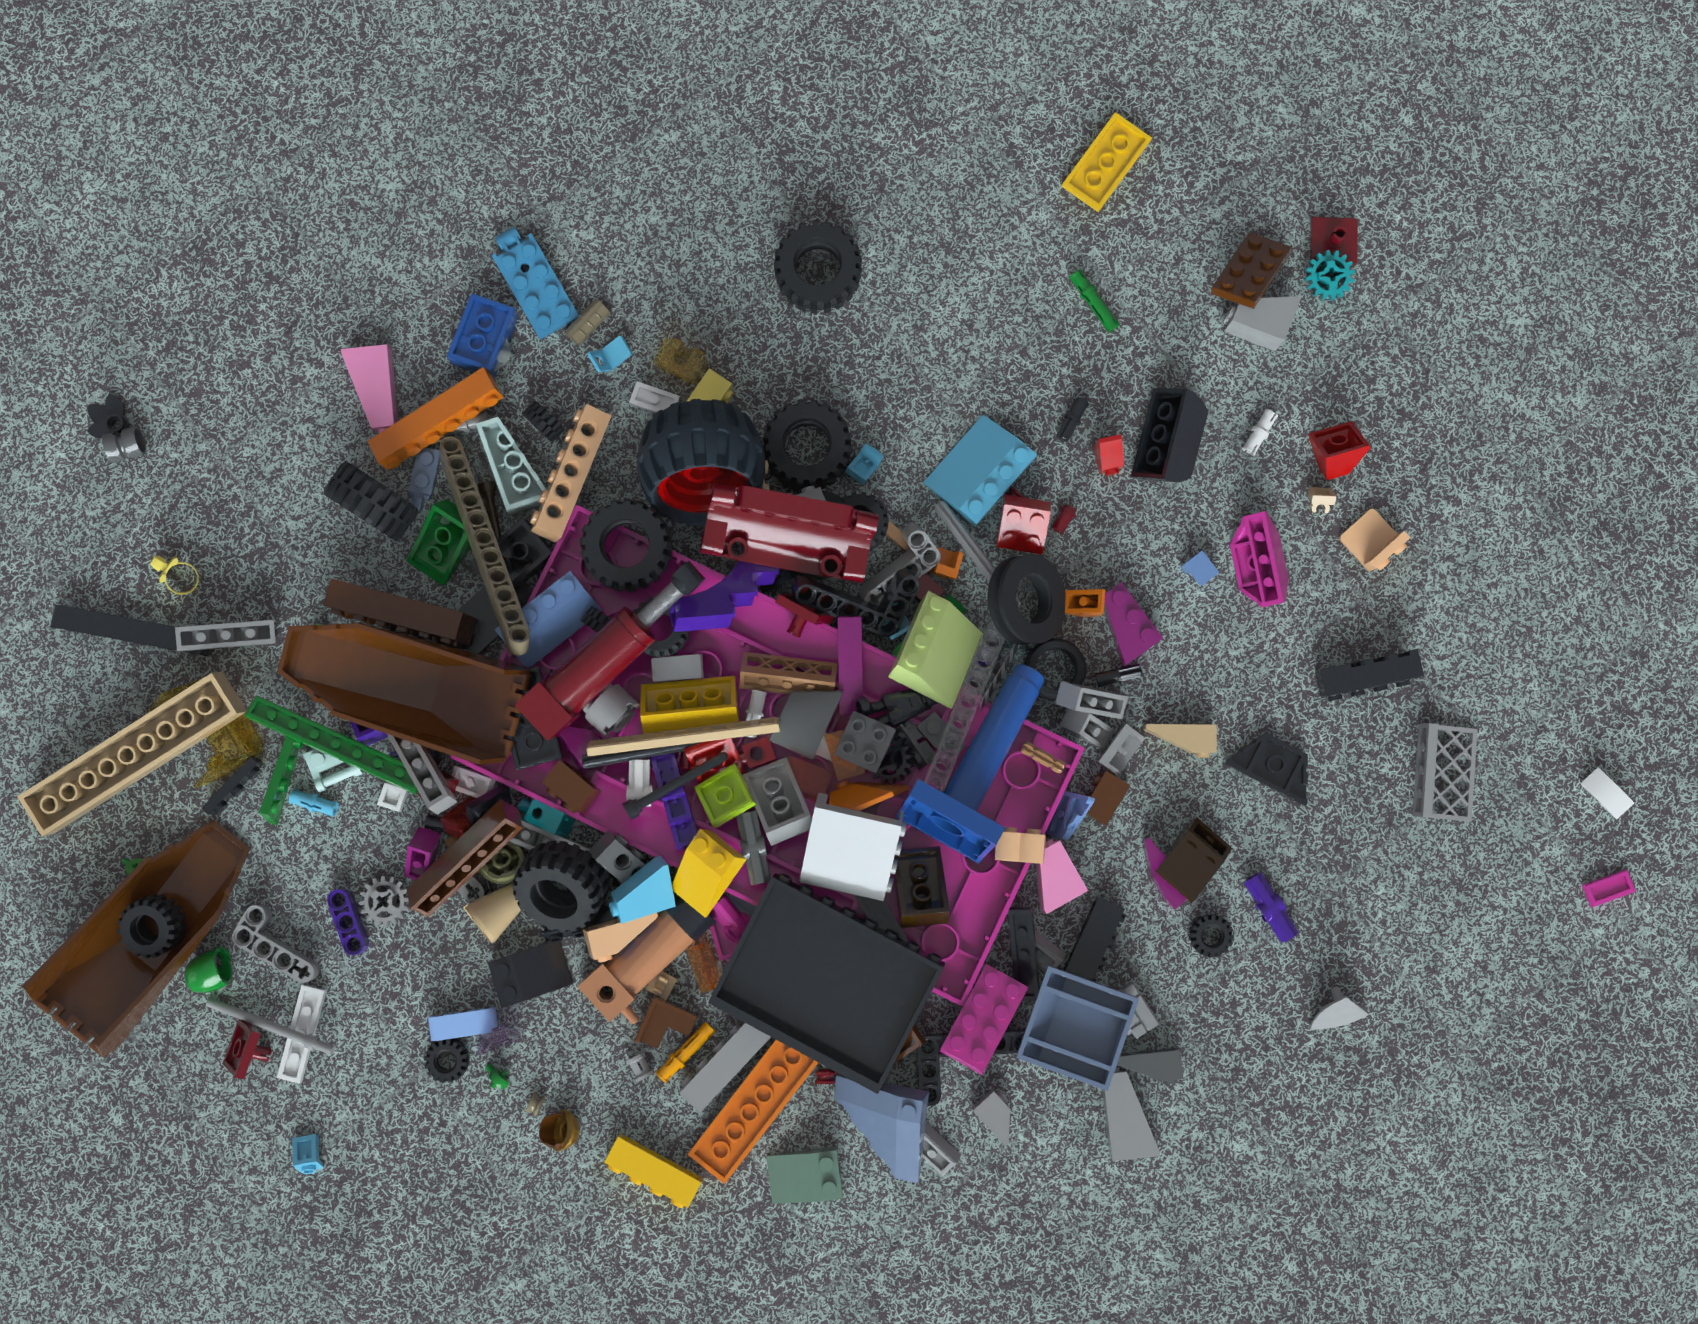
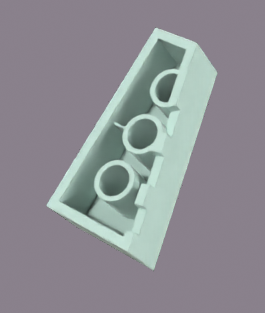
[476,417,547,516]

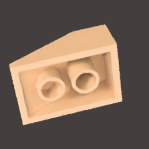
[582,913,658,962]

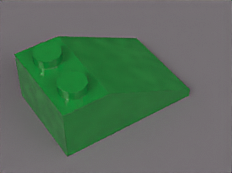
[406,499,478,586]

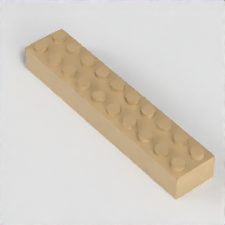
[17,671,247,837]

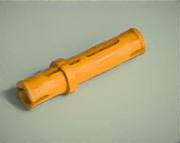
[655,1021,716,1083]

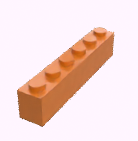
[367,367,504,471]

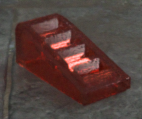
[441,795,477,838]

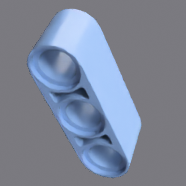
[428,1007,499,1041]

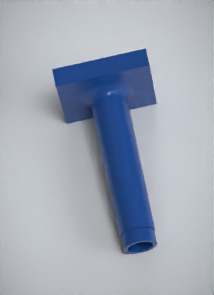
[895,664,1044,864]

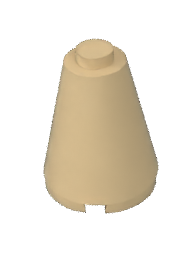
[463,882,521,943]

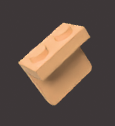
[1339,509,1411,572]

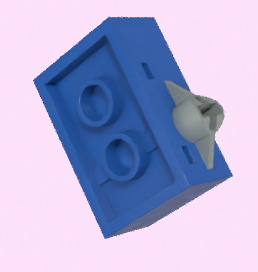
[447,293,518,379]

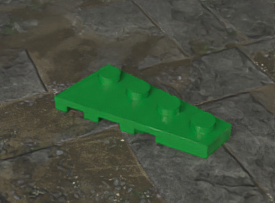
[259,736,304,825]

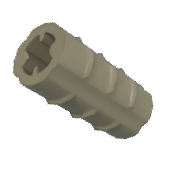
[564,299,610,346]

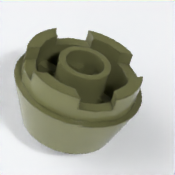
[479,841,525,884]

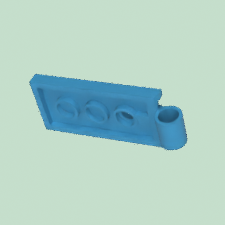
[491,227,579,340]

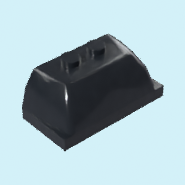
[1131,388,1208,482]

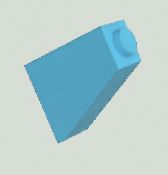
[609,855,676,924]

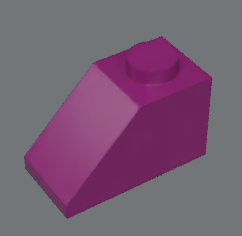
[558,726,603,772]
[404,826,441,880]

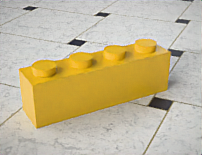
[604,1133,703,1208]

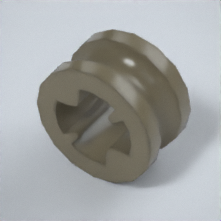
[526,1092,546,1117]

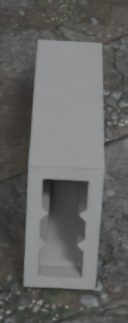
[1102,1066,1160,1161]

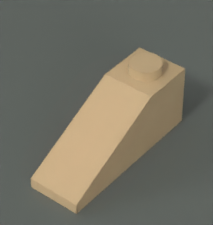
[1143,724,1217,758]

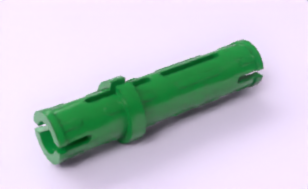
[1069,269,1120,334]

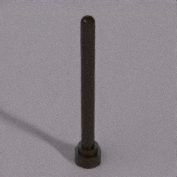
[477,481,502,540]

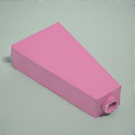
[341,344,398,433]

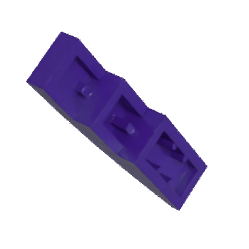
[650,753,698,851]

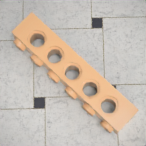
[530,404,611,543]

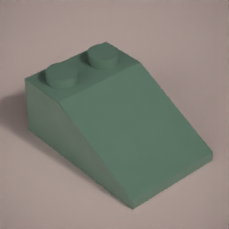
[766,1146,843,1204]

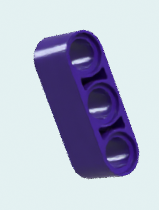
[327,889,369,955]

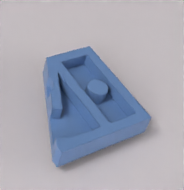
[1046,791,1095,840]

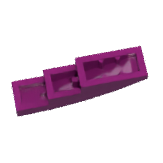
[837,616,863,715]

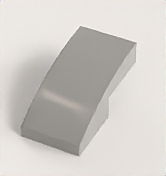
[651,654,704,682]

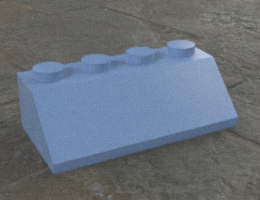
[495,571,603,669]

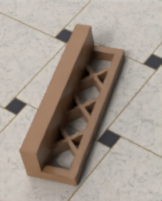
[739,652,838,694]

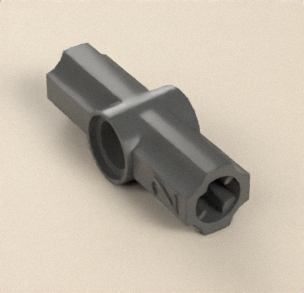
[737,811,771,885]

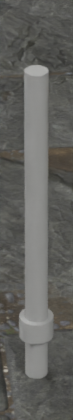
[206,997,336,1055]

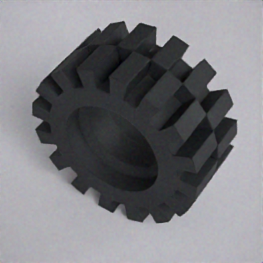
[522,400,565,443]
[581,605,611,632]
[1189,914,1234,958]
[424,1039,470,1083]

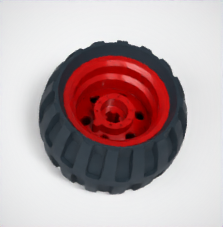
[637,399,765,526]

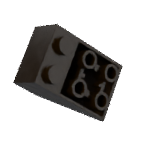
[1156,817,1232,903]

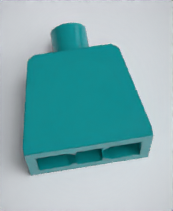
[518,798,576,838]

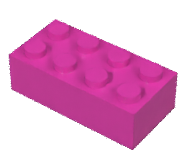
[940,964,1028,1075]

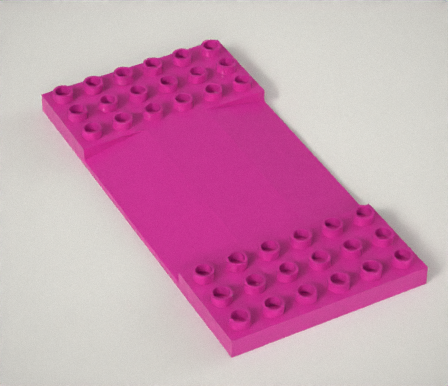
[450,504,1085,1007]

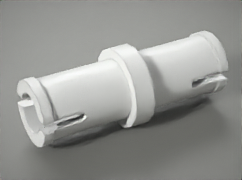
[1242,409,1278,456]

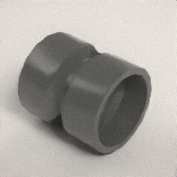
[102,426,146,463]

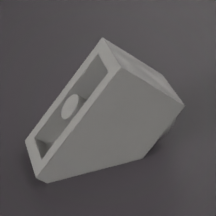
[1059,708,1115,751]
[972,1089,1010,1147]

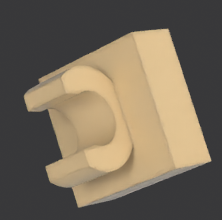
[1308,487,1336,513]
[646,971,678,1000]

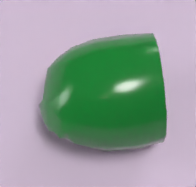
[184,947,233,993]

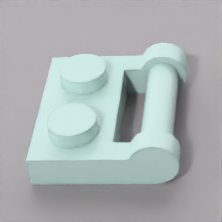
[303,735,363,792]

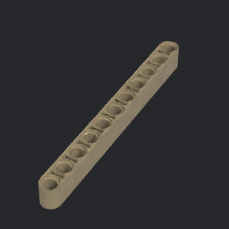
[440,436,530,656]

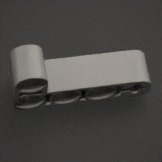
[859,523,941,606]
[232,904,320,983]

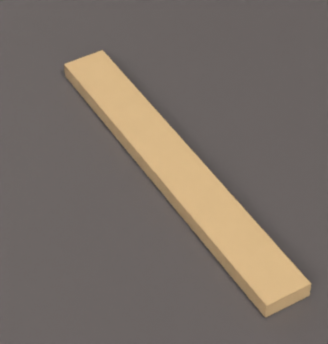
[587,717,780,756]

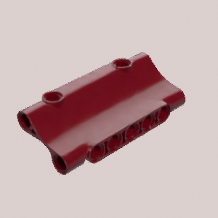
[700,482,879,583]

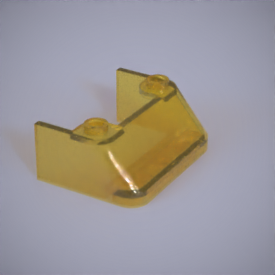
[146,677,264,789]

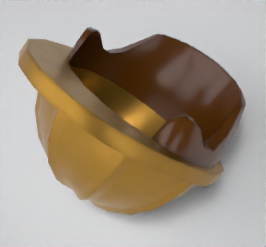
[539,1109,581,1151]

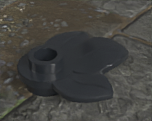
[87,394,129,438]

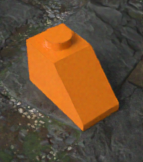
[1065,589,1105,617]

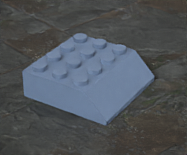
[1016,966,1139,1091]

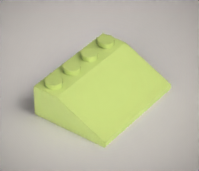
[888,591,982,709]

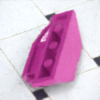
[1230,511,1289,607]

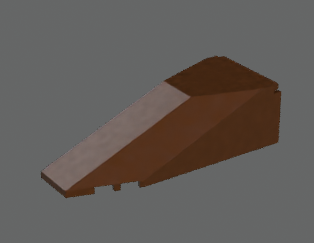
[277,623,532,765]
[22,820,250,1058]

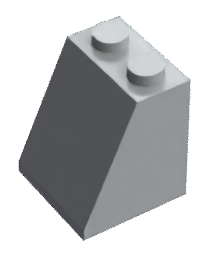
[1223,296,1301,351]

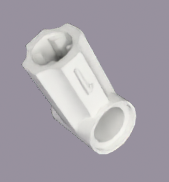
[626,760,652,807]

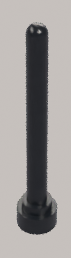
[622,752,728,820]

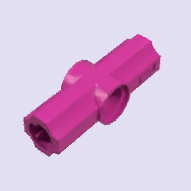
[711,894,751,943]

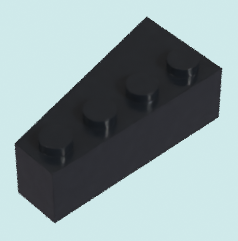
[1315,649,1424,701]

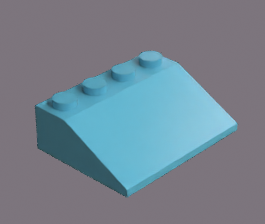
[923,415,1037,527]

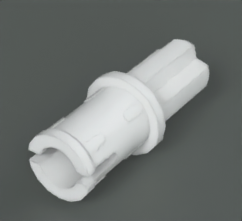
[745,690,767,738]

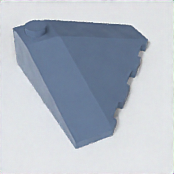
[834,1074,929,1183]

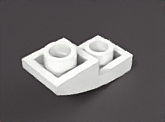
[1581,767,1634,819]

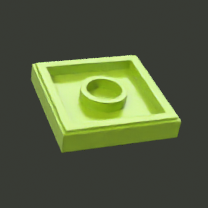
[694,763,756,828]

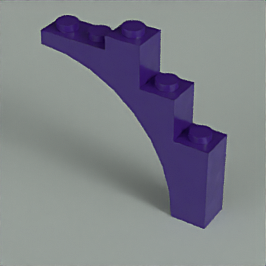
[669,548,779,632]

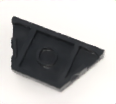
[1224,733,1308,806]

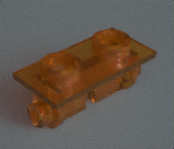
[686,941,720,993]

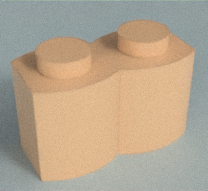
[995,827,1046,864]

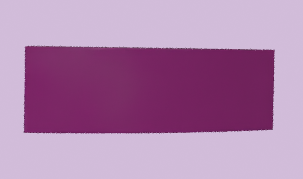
[1142,837,1187,910]

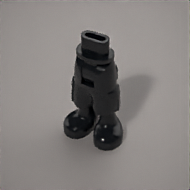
[855,689,938,728]

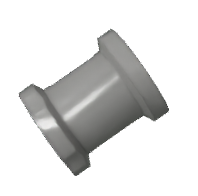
[625,1051,655,1083]

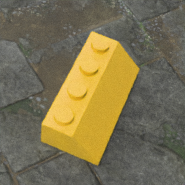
[640,676,739,734]

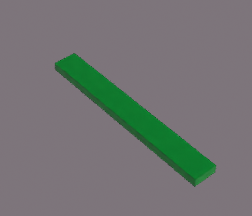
[245,695,418,795]

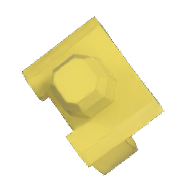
[150,555,199,595]

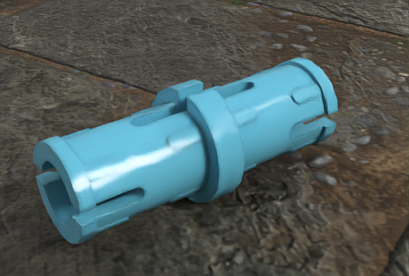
[289,789,339,817]

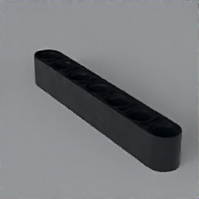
[50,604,209,656]

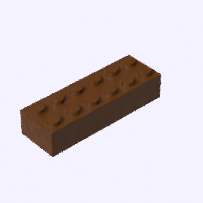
[323,579,477,648]

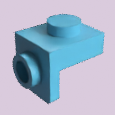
[845,443,884,485]

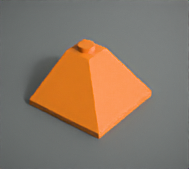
[829,780,910,811]

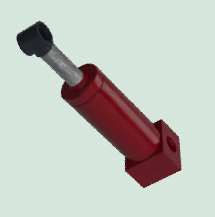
[515,561,706,741]

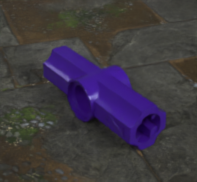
[1243,872,1299,943]

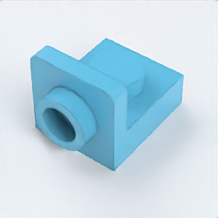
[292,1134,324,1174]

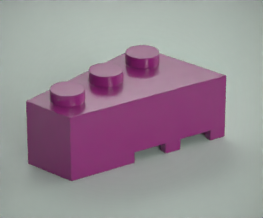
[1104,582,1163,667]

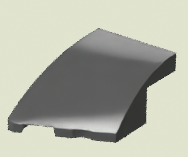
[769,690,844,760]

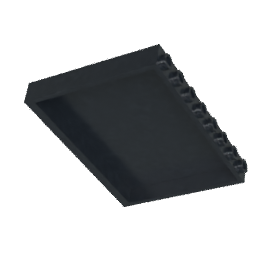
[708,873,945,1094]

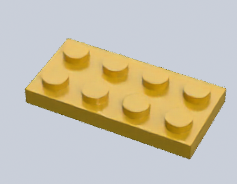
[1062,112,1152,213]

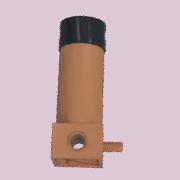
[578,895,717,1024]

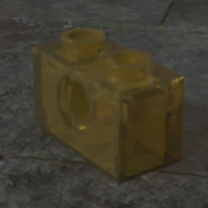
[653,337,708,386]

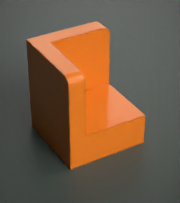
[928,547,964,580]

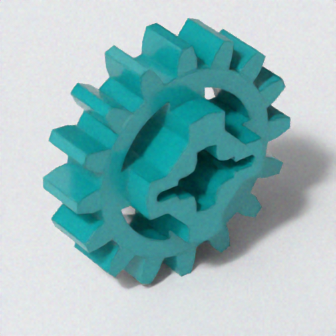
[1304,250,1356,301]

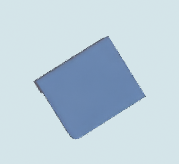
[1181,551,1219,586]

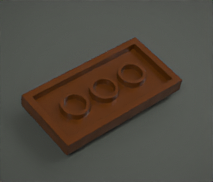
[1211,232,1292,309]

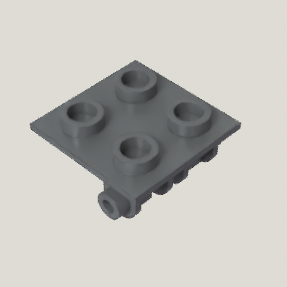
[834,711,896,774]

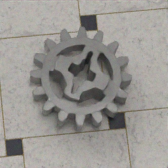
[359,876,410,927]

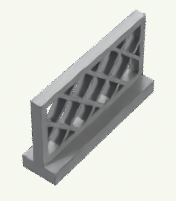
[1412,723,1477,822]

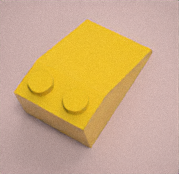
[672,829,747,917]

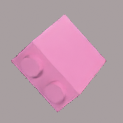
[1036,838,1088,914]

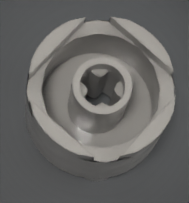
[583,683,640,739]

